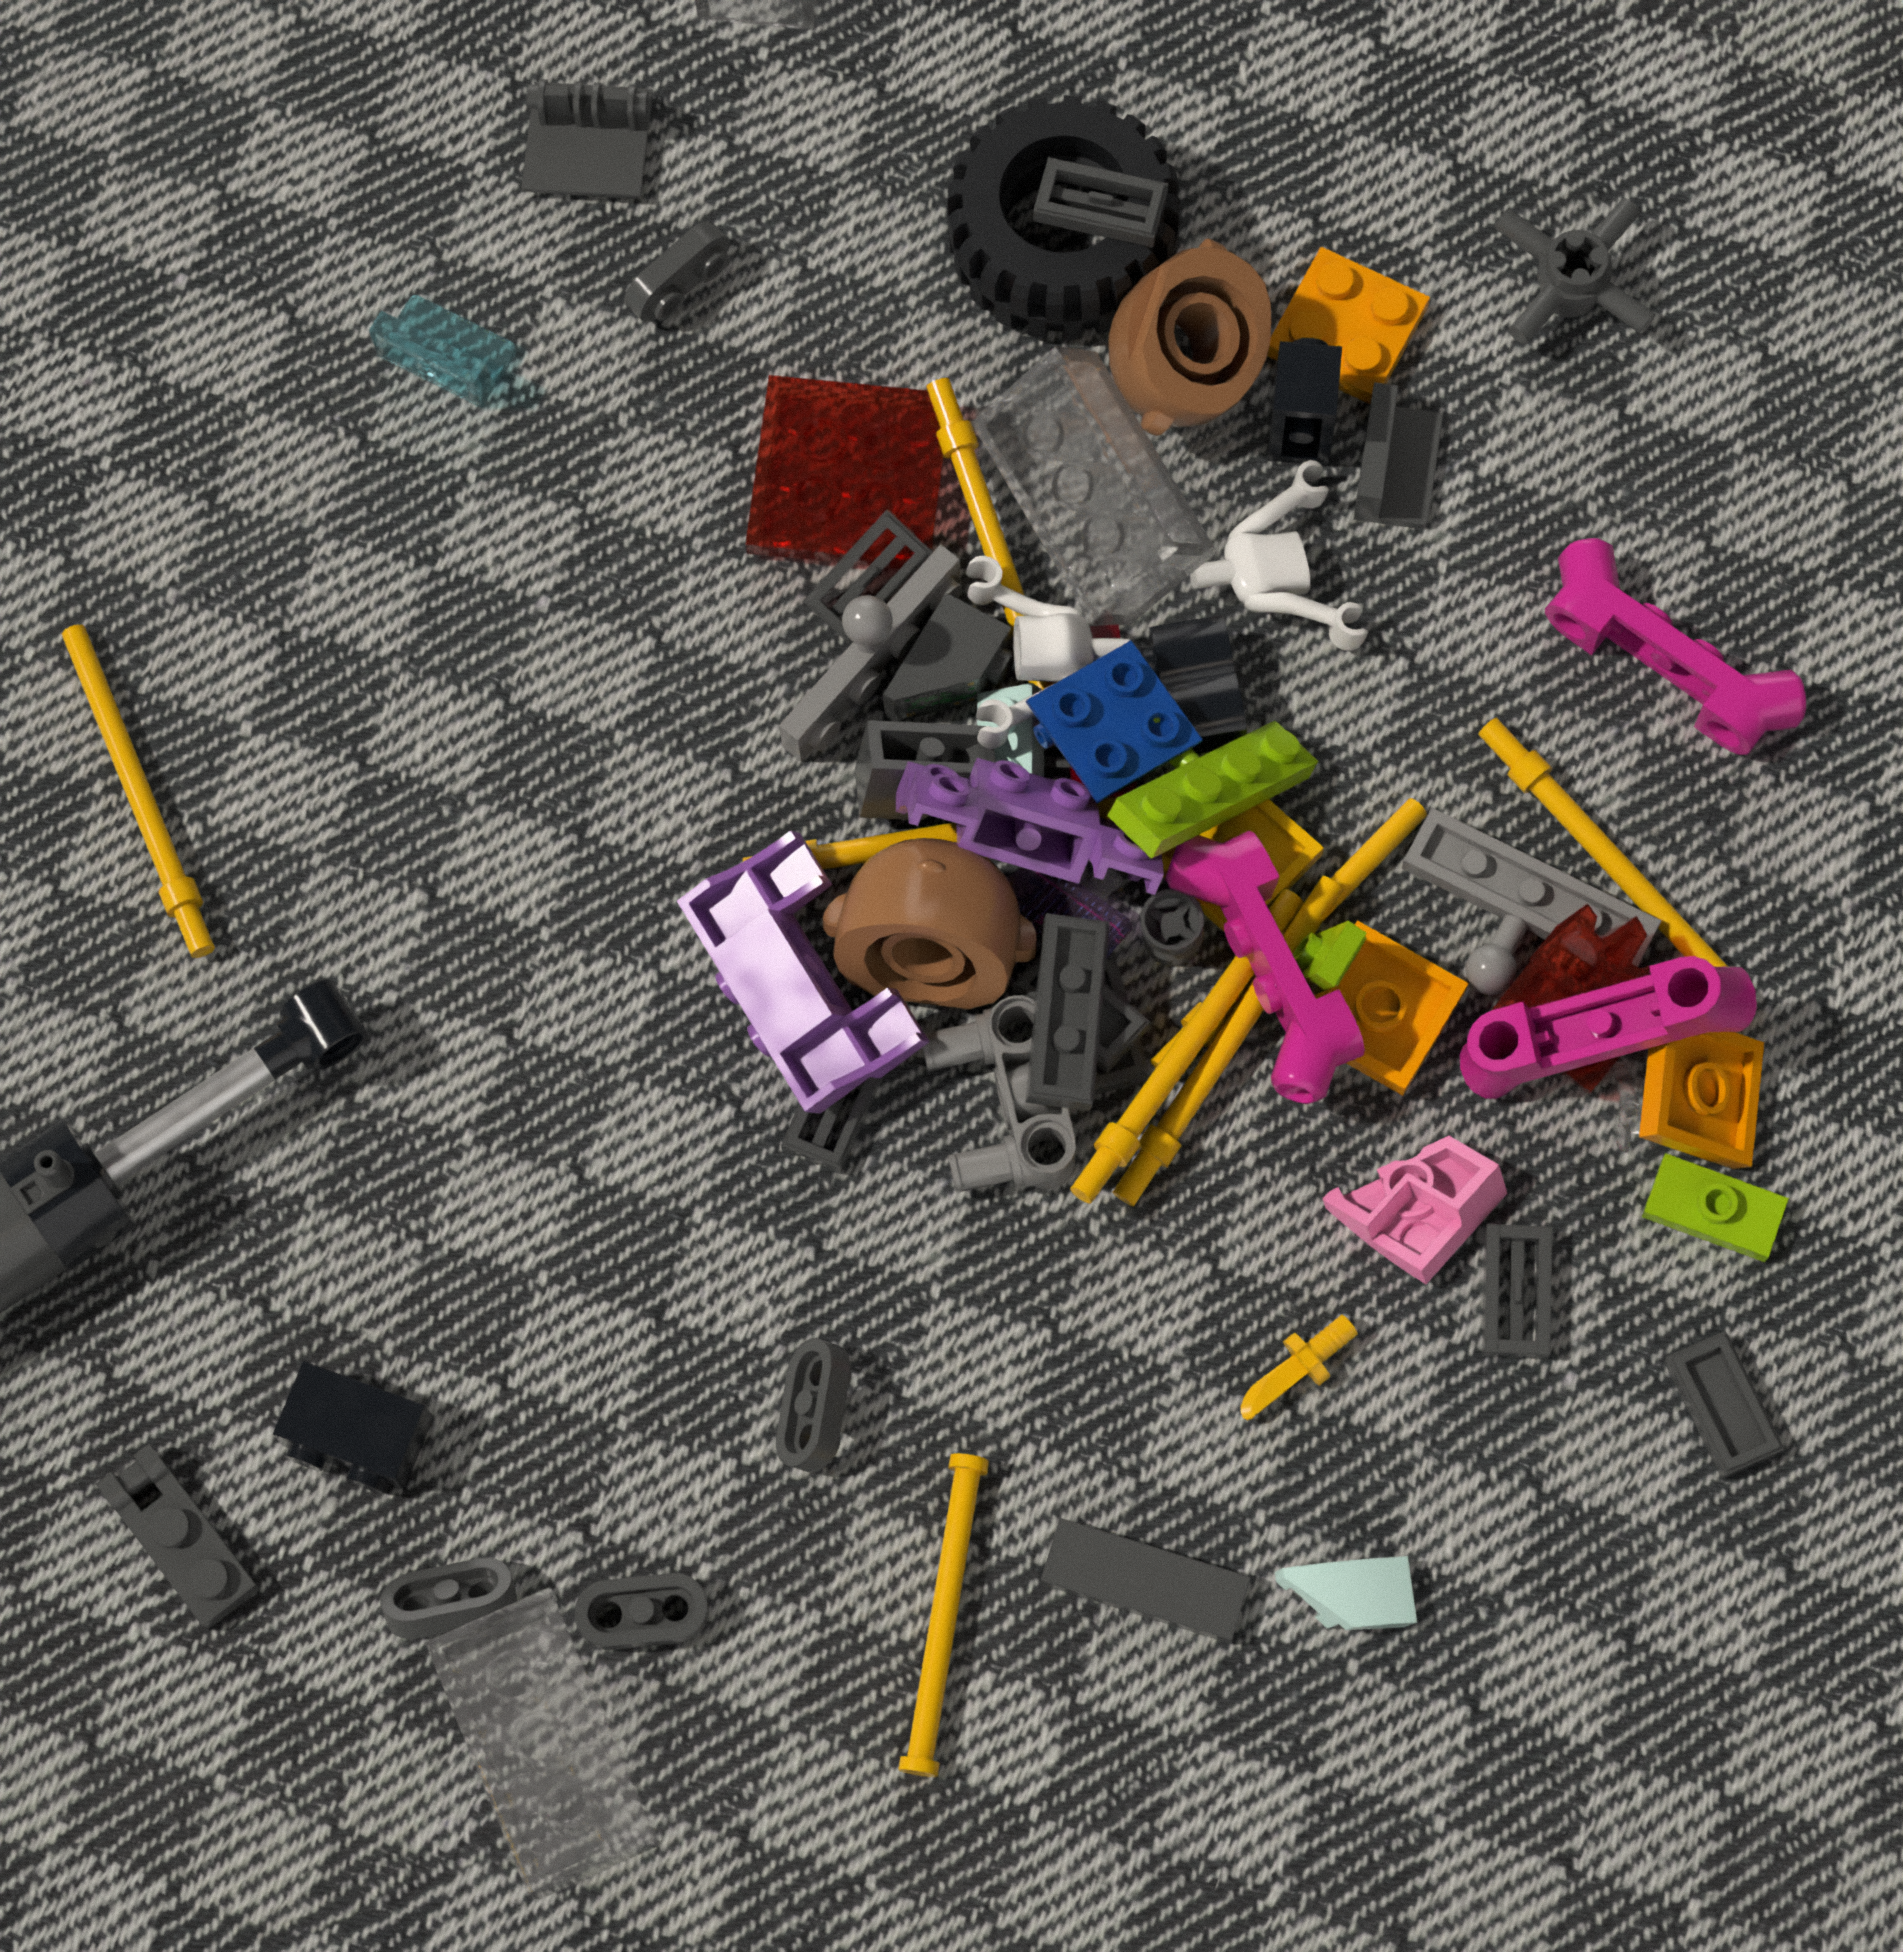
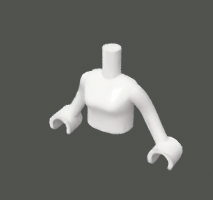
[1190,460,1368,651]
[966,556,1130,749]

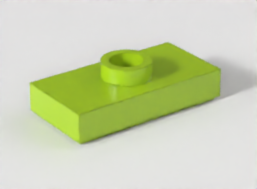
[1293,920,1367,995]
[1641,1153,1789,1262]

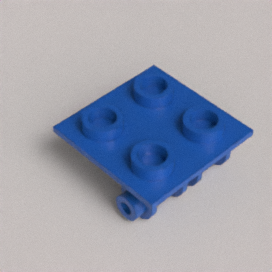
[1026,640,1203,803]

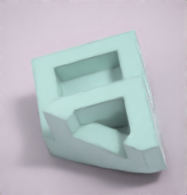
[1275,1556,1417,1630]

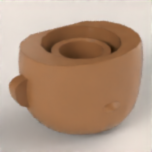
[1108,238,1271,436]
[823,838,1037,1009]

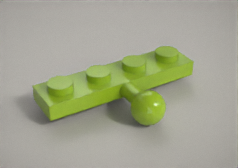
[1107,718,1319,859]

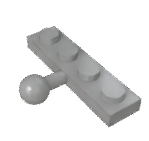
[779,544,962,762]
[1401,808,1661,995]

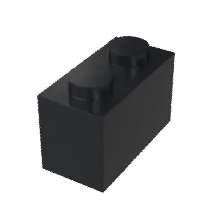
[1268,338,1342,466]
[273,1361,434,1494]

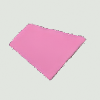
[1322,1136,1508,1284]

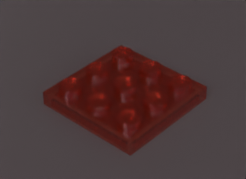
[745,375,945,571]

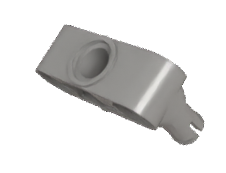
[922,995,1076,1193]

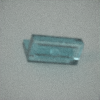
[369,295,516,408]

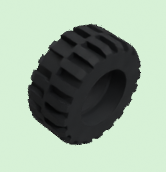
[947,95,1180,340]

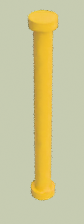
[898,1453,989,1777]

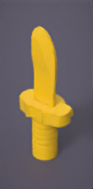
[1241,1314,1358,1420]

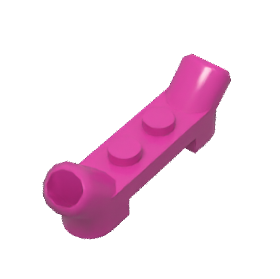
[1545,538,1806,755]
[1165,831,1365,1104]
[1460,956,1757,1099]

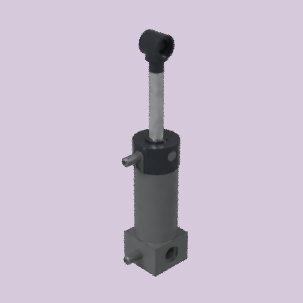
[0,979,368,1313]

